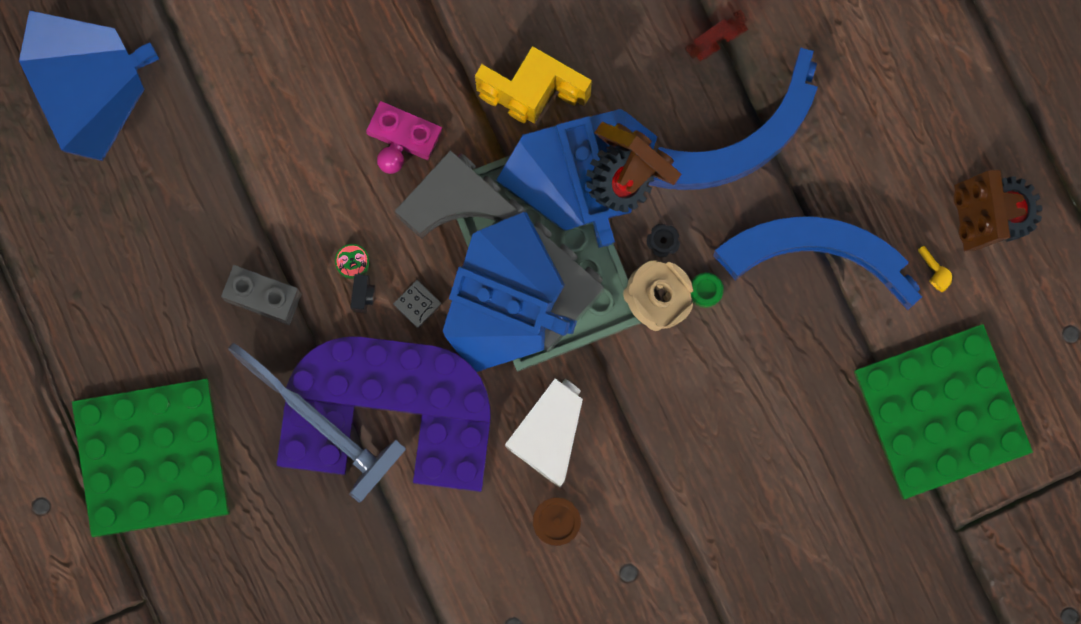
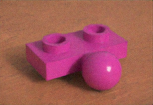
[366,101,442,174]

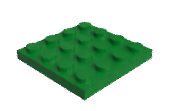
[854,324,1033,500]
[72,379,229,538]

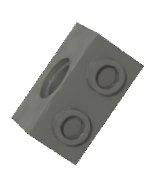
[221,265,302,326]

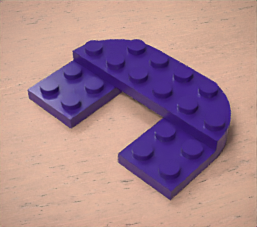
[276,336,491,492]

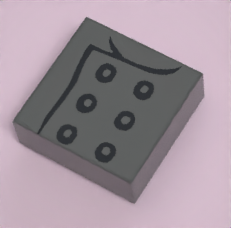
[393,280,442,329]

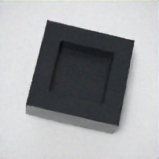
[350,274,375,314]

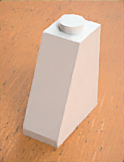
[505,379,583,488]

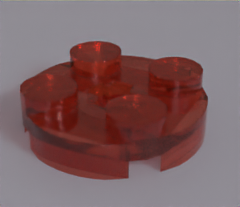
[685,9,749,62]

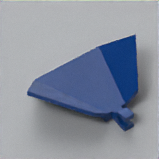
[19,10,159,161]
[496,109,657,248]
[443,212,577,372]

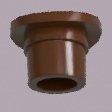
[533,497,581,546]

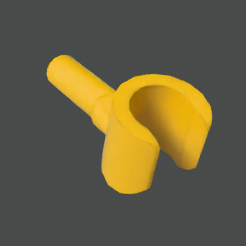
[918,246,952,292]

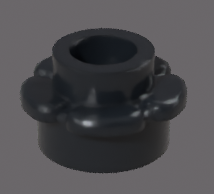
[646,224,680,257]

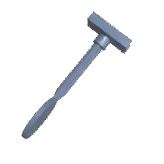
[228,343,406,503]

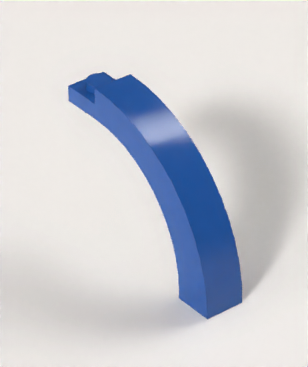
[649,48,818,190]
[713,217,922,310]

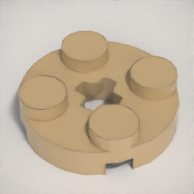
[623,260,693,331]

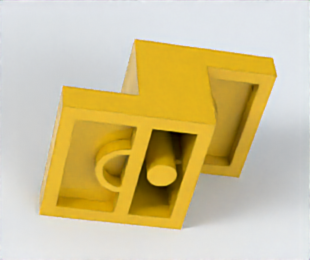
[475,46,592,124]

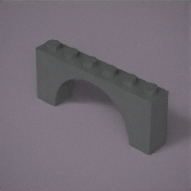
[395,151,604,353]

